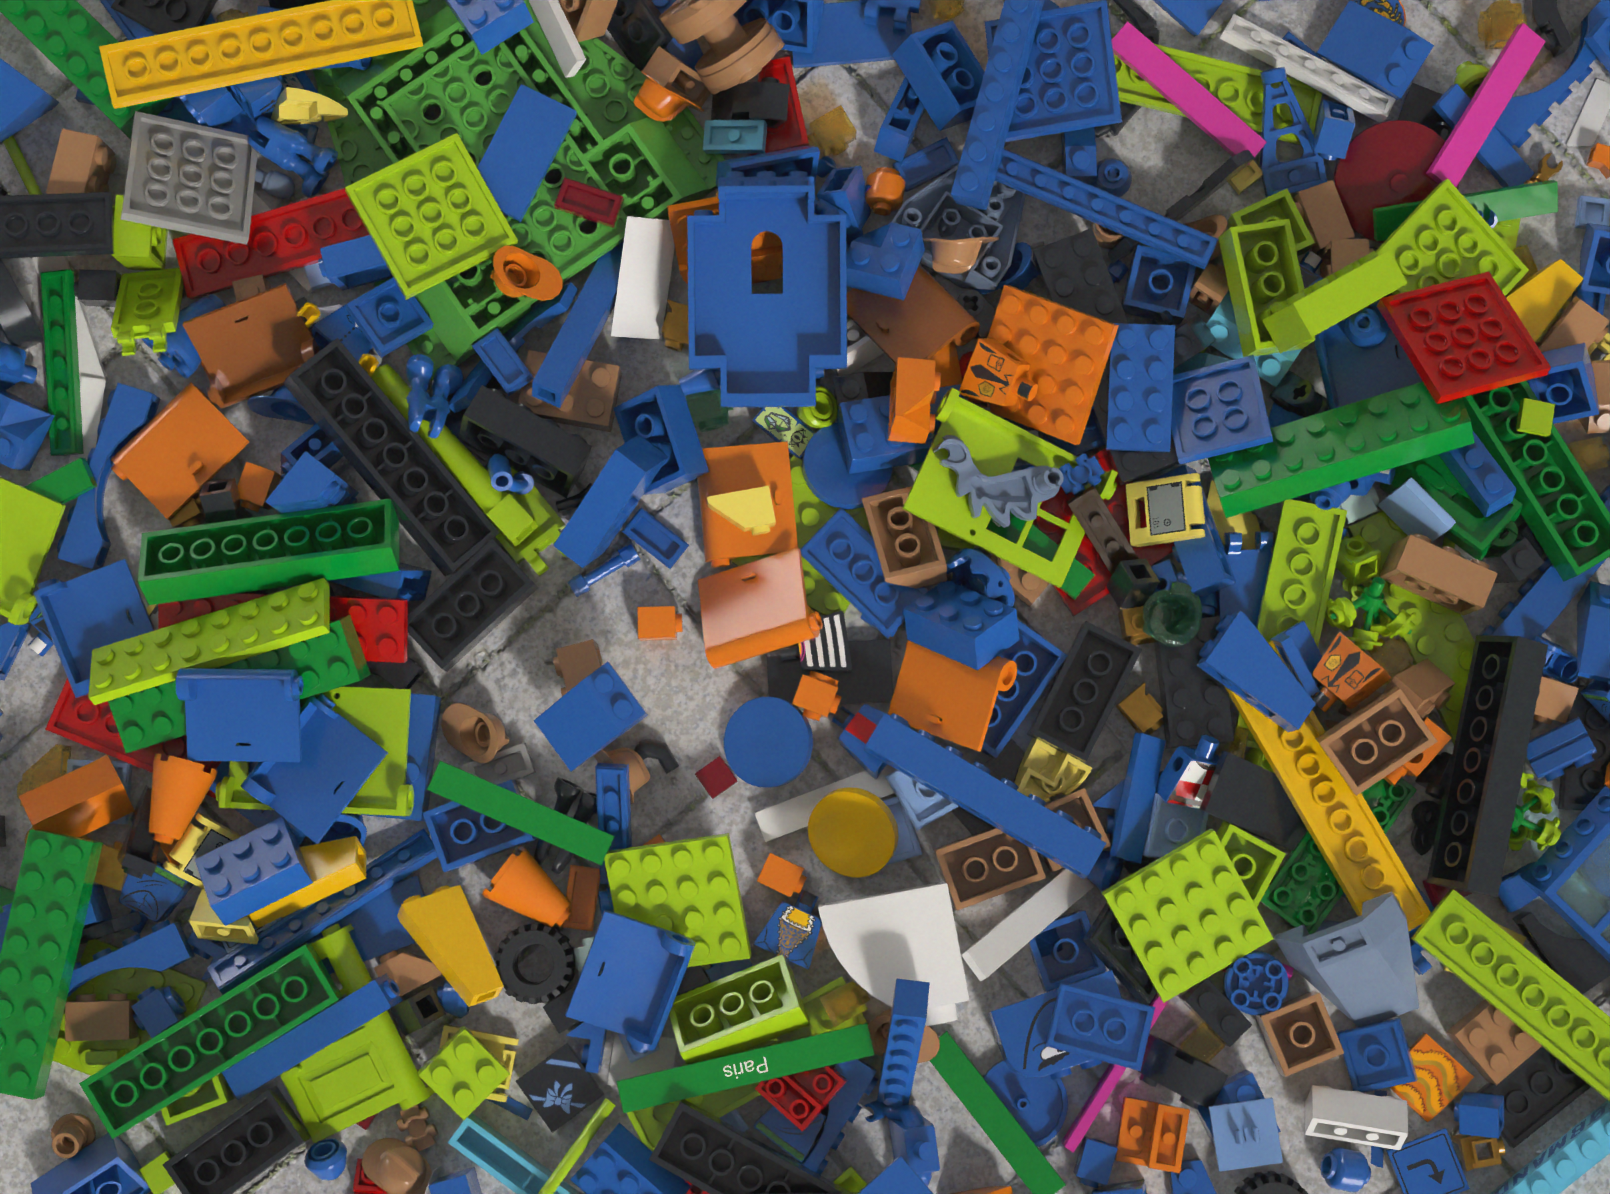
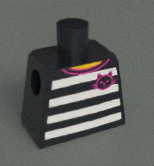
[780,611,852,673]

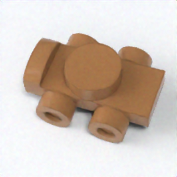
[396,1104,439,1152]

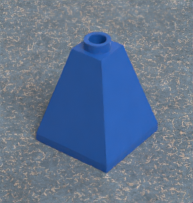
[0,58,59,143]

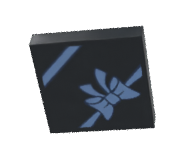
[515,1043,604,1133]

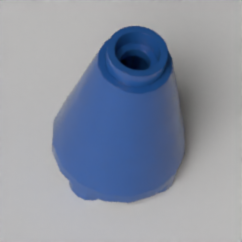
[141,294,226,379]

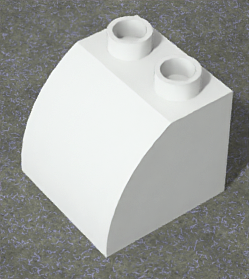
[818,882,970,1026]

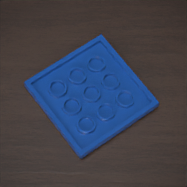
[984,0,1122,142]

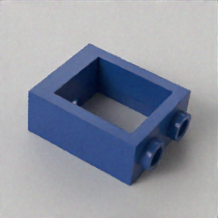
[318,235,393,291]

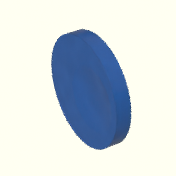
[802,423,892,509]
[724,697,813,788]
[983,1060,1068,1147]

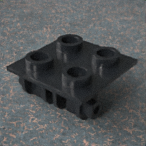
[1397,83,1453,142]

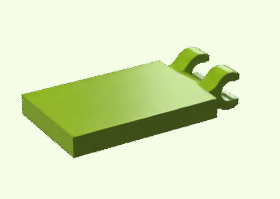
[111,268,184,356]
[475,468,566,576]

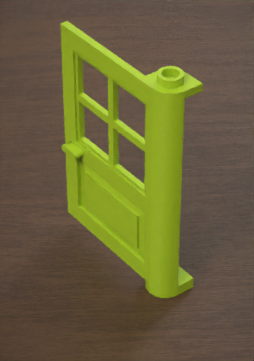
[902,388,1118,588]
[0,477,66,625]
[215,687,414,816]
[241,923,435,1144]

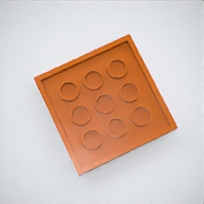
[968,285,1119,445]

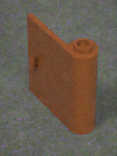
[847,263,980,365]
[182,283,321,409]

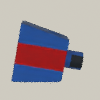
[832,704,910,779]

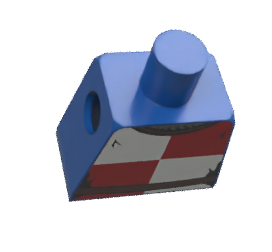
[1156,735,1220,809]

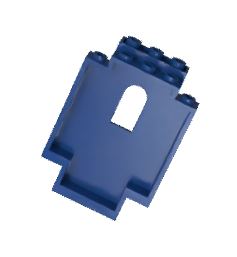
[687,171,847,407]

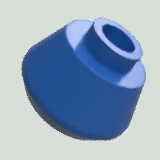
[1091,158,1132,197]
[1345,305,1389,348]
[1310,481,1351,510]
[1087,851,1124,891]
[437,980,470,1018]
[304,1139,347,1180]

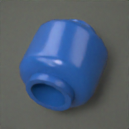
[1320,1147,1371,1192]

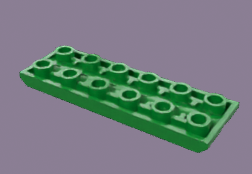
[1260,778,1417,934]

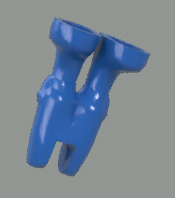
[247,116,338,198]
[405,354,463,438]

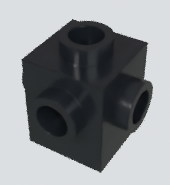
[1415,752,1452,800]

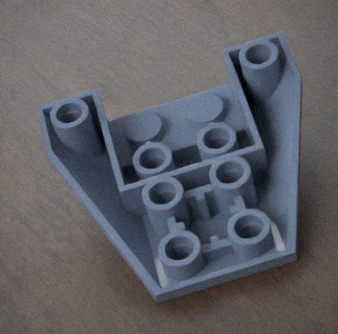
[891,164,1026,290]
[1275,891,1419,1026]

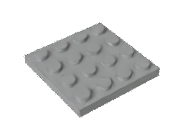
[121,111,258,245]

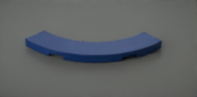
[449,282,578,413]

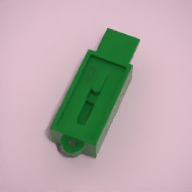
[1380,455,1523,561]

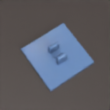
[1209,1097,1283,1172]

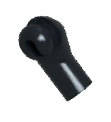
[634,738,679,774]

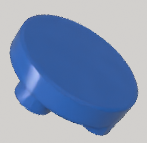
[1223,950,1289,1015]

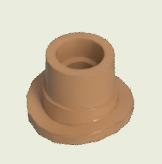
[51,1113,96,1158]

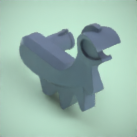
[933,435,1064,528]

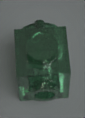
[686,389,734,432]

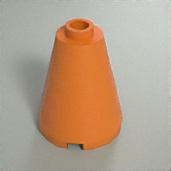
[149,754,218,845]
[482,845,572,928]

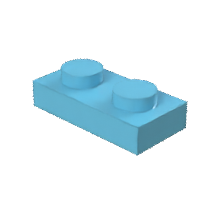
[703,120,767,154]

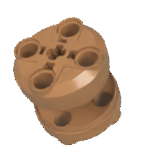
[659,0,785,95]

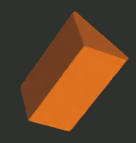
[18,755,135,838]

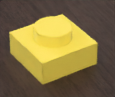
[1228,160,1263,195]

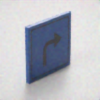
[1386,1128,1470,1194]

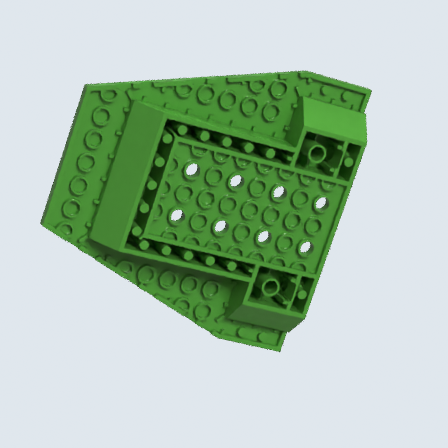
[313,0,726,381]

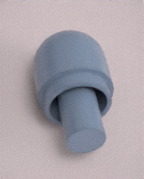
[255,169,295,199]

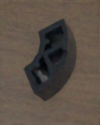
[711,77,789,128]
[1138,1033,1228,1109]

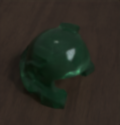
[1142,582,1203,647]

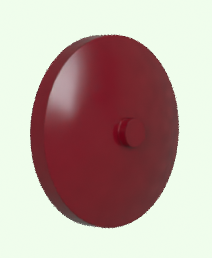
[1333,120,1459,244]

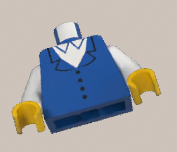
[296,302,382,377]

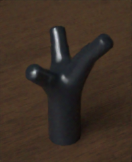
[556,483,593,513]

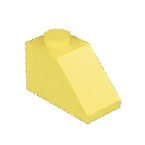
[707,486,776,535]
[189,889,259,944]

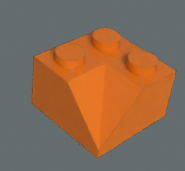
[888,357,941,444]

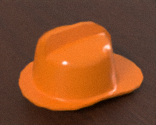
[634,71,704,122]
[491,245,562,301]

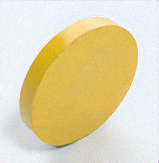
[808,787,899,878]

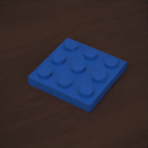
[1171,355,1273,464]

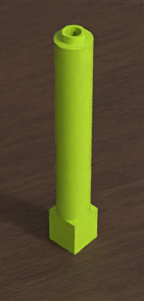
[367,364,538,547]

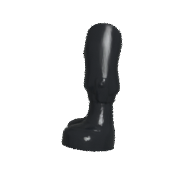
[534,777,597,874]

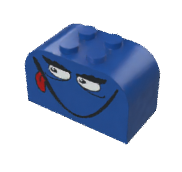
[987,970,1122,1080]

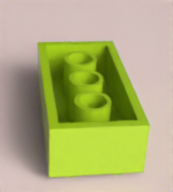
[1218,219,1315,357]
[1262,250,1408,353]
[669,954,810,1064]

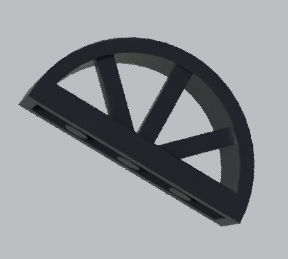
[0,259,44,350]

